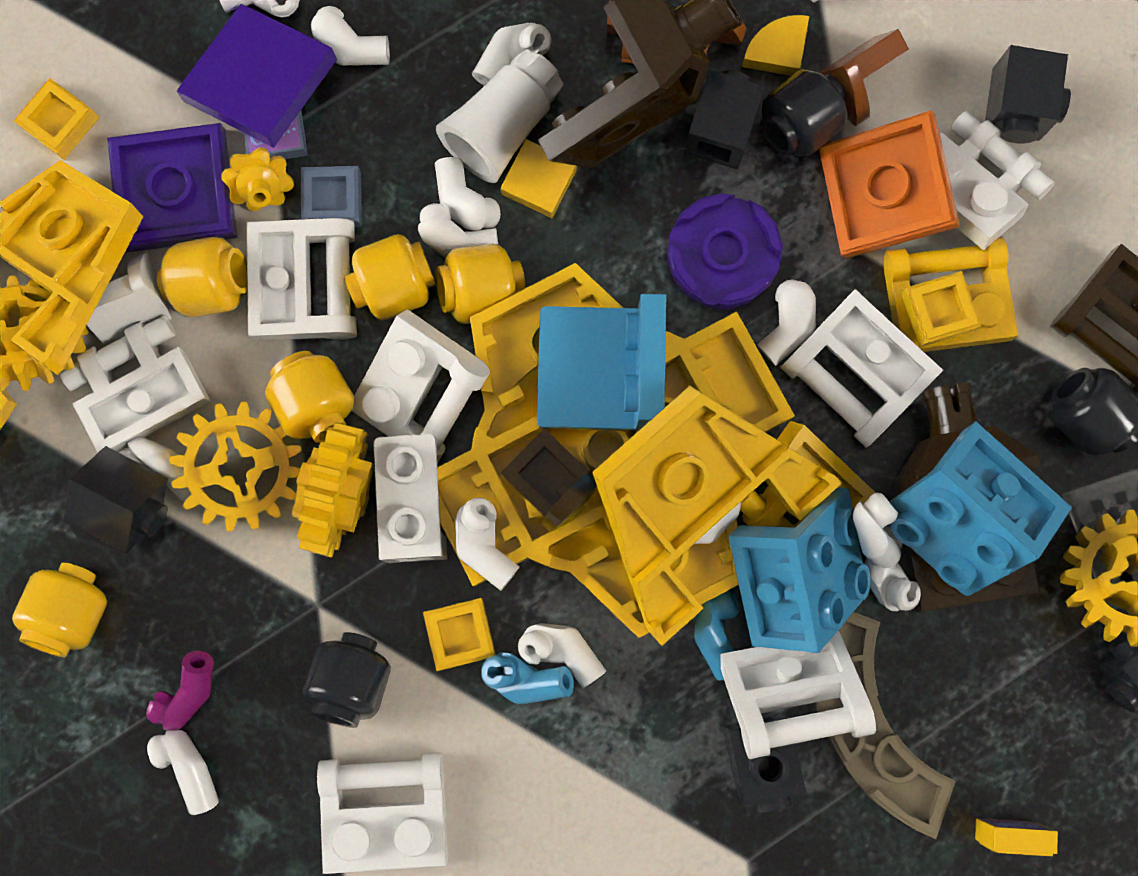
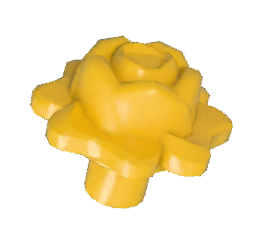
[222,147,294,212]

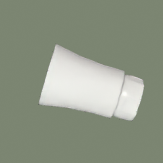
[436,49,564,183]

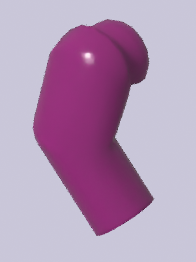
[146,651,214,730]

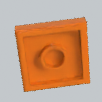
[819,110,960,259]

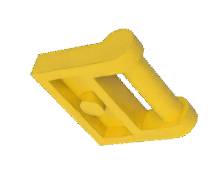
[883,236,1019,352]

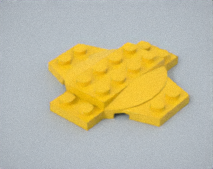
[438,263,795,638]

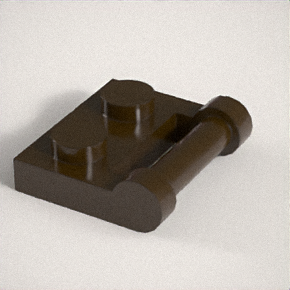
[1050,244,1138,394]

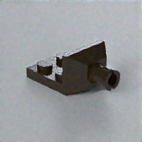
[538,0,742,168]
[892,382,1041,612]

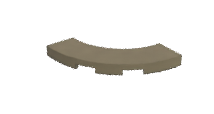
[815,612,956,839]

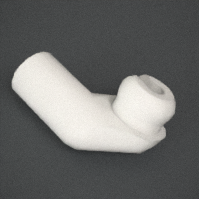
[311,6,390,65]
[418,203,498,258]
[119,436,191,502]
[864,526,921,611]
[518,623,606,688]
[147,729,219,815]

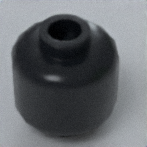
[760,69,848,157]
[1051,367,1138,455]
[302,632,391,728]

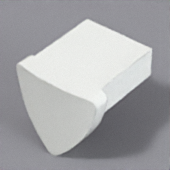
[87,252,171,345]

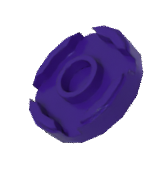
[667,193,783,310]

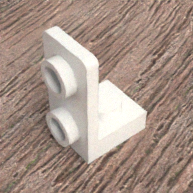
[374,434,448,563]

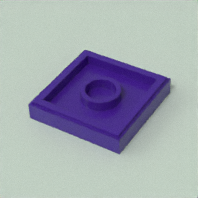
[176,4,337,148]
[107,123,237,253]

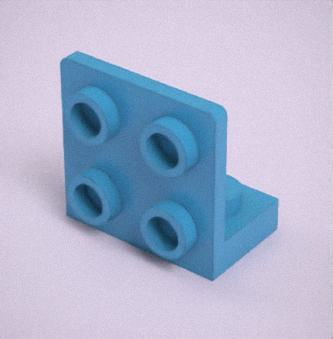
[537,294,666,431]
[887,421,1072,596]
[728,488,871,653]

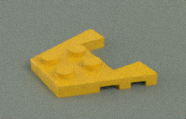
[0,160,143,376]
[592,386,842,646]

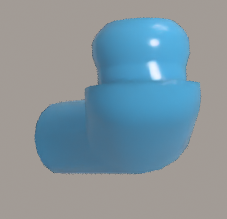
[694,589,740,681]
[481,652,574,704]

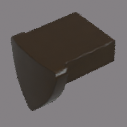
[501,428,598,532]

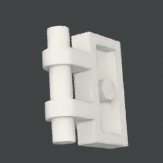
[940,111,1055,250]
[59,316,211,452]

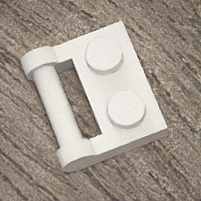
[247,218,357,341]
[781,289,943,448]
[351,309,490,464]
[721,631,876,759]
[317,753,448,874]

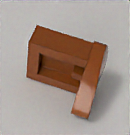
[819,29,909,126]

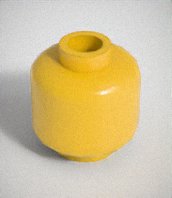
[344,234,436,320]
[157,237,248,317]
[435,243,525,324]
[265,351,354,443]
[12,563,107,657]

